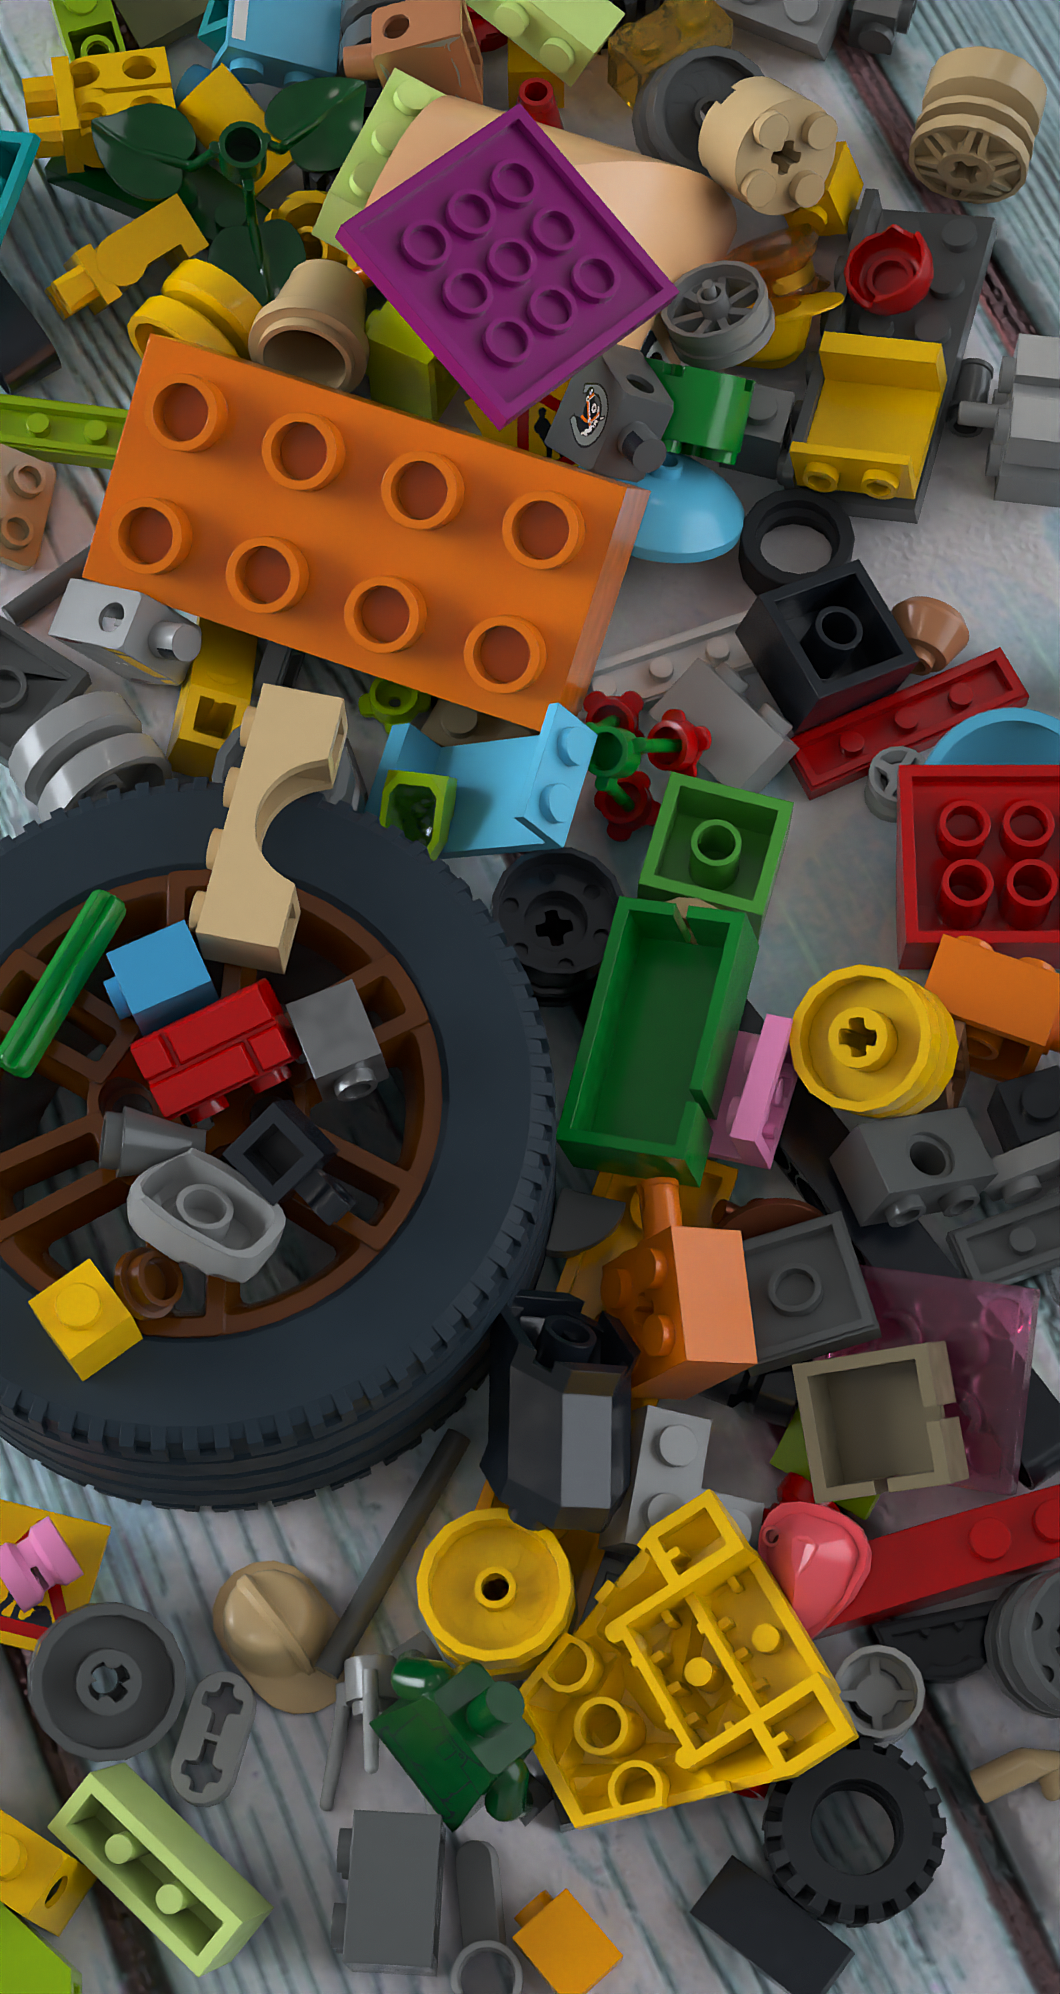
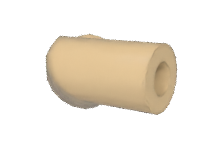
[970,1747,1060,1804]

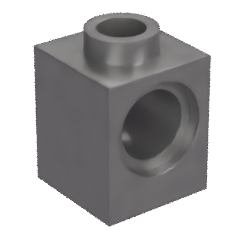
[286,979,390,1103]

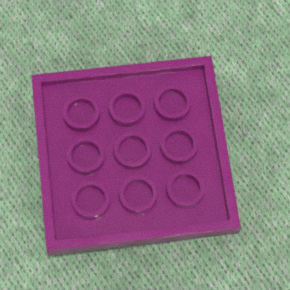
[335,103,680,431]

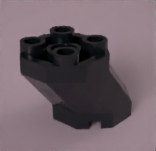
[479,1289,641,1533]

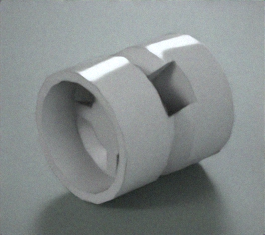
[834,1644,925,1748]

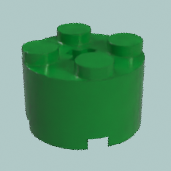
[644,357,756,465]

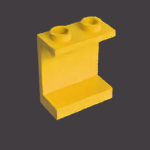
[789,331,947,500]

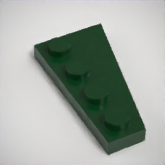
[44,154,271,251]

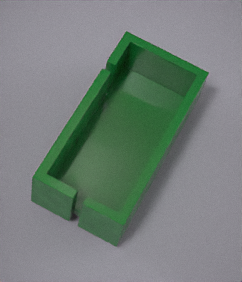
[556,896,759,1188]

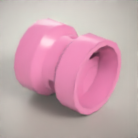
[0,1516,84,1613]

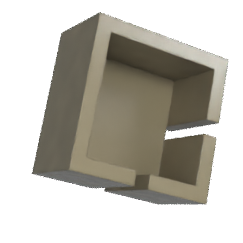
[792,1341,970,1504]

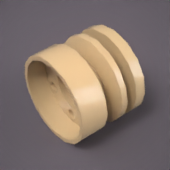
[909,46,1047,204]

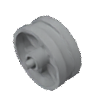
[661,260,775,370]

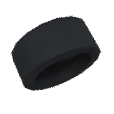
[738,488,855,596]

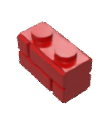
[130,978,303,1124]

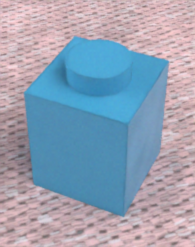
[103,920,219,1036]

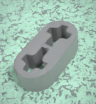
[170,1671,257,1808]

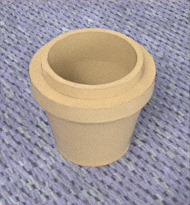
[248,259,370,393]

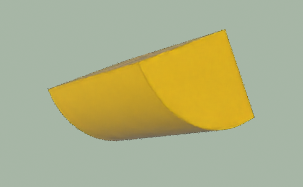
[177,63,295,199]

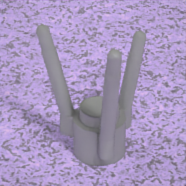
[320,1654,437,1814]

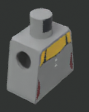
[48,578,202,686]

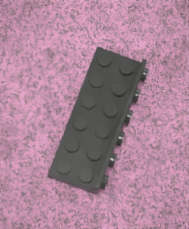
[776,188,997,524]

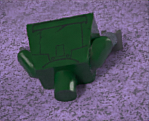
[369,1630,553,1833]

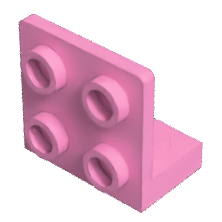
[707,1014,798,1170]

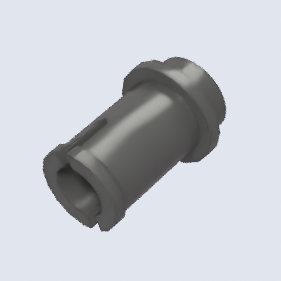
[946,358,994,438]

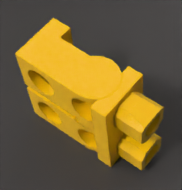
[22,46,176,174]
[44,193,209,321]

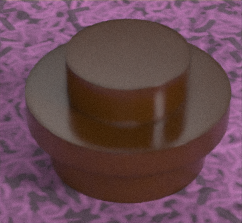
[114,1247,184,1321]

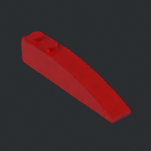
[812,1484,1060,1641]

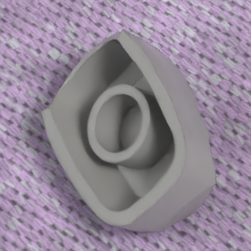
[127,1148,286,1283]

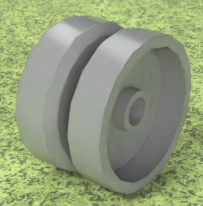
[8,691,172,822]

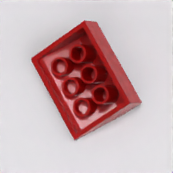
[896,765,1060,970]

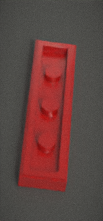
[788,647,1030,801]

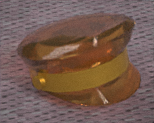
[723,223,831,298]

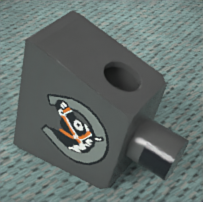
[544,344,674,483]

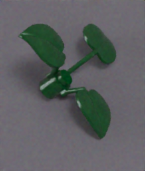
[91,77,366,307]

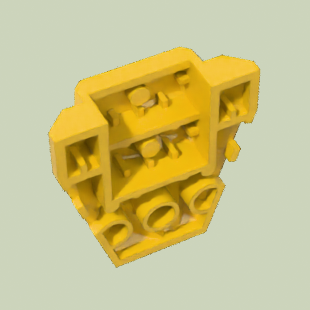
[518,1489,859,1830]

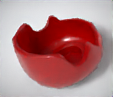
[843,224,934,317]

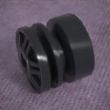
[489,847,624,1008]

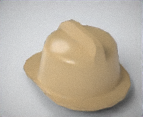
[212,1560,354,1714]

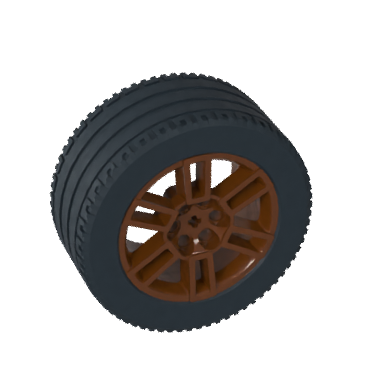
[0,777,556,1513]

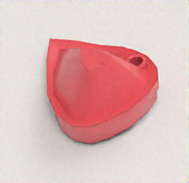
[758,1501,872,1640]

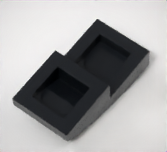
[689,1855,855,1994]

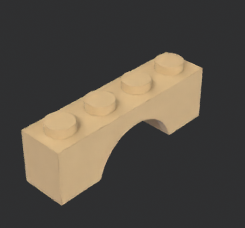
[189,683,348,974]

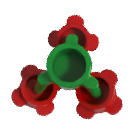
[583,691,712,842]

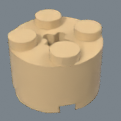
[698,76,838,215]

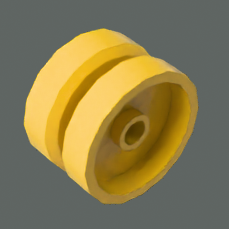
[127,259,263,361]
[789,964,959,1120]
[416,1507,579,1682]

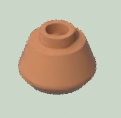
[891,596,970,676]

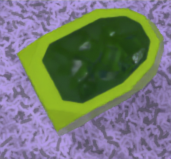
[379,769,458,861]

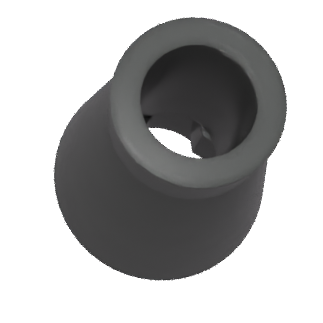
[99,1106,206,1177]

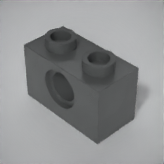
[829,1106,998,1227]

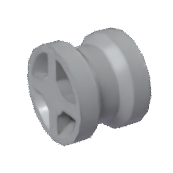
[864,746,926,823]

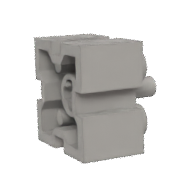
[957,333,1060,508]

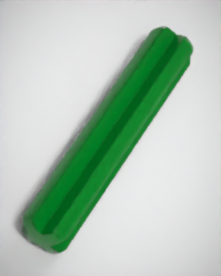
[0,889,126,1079]

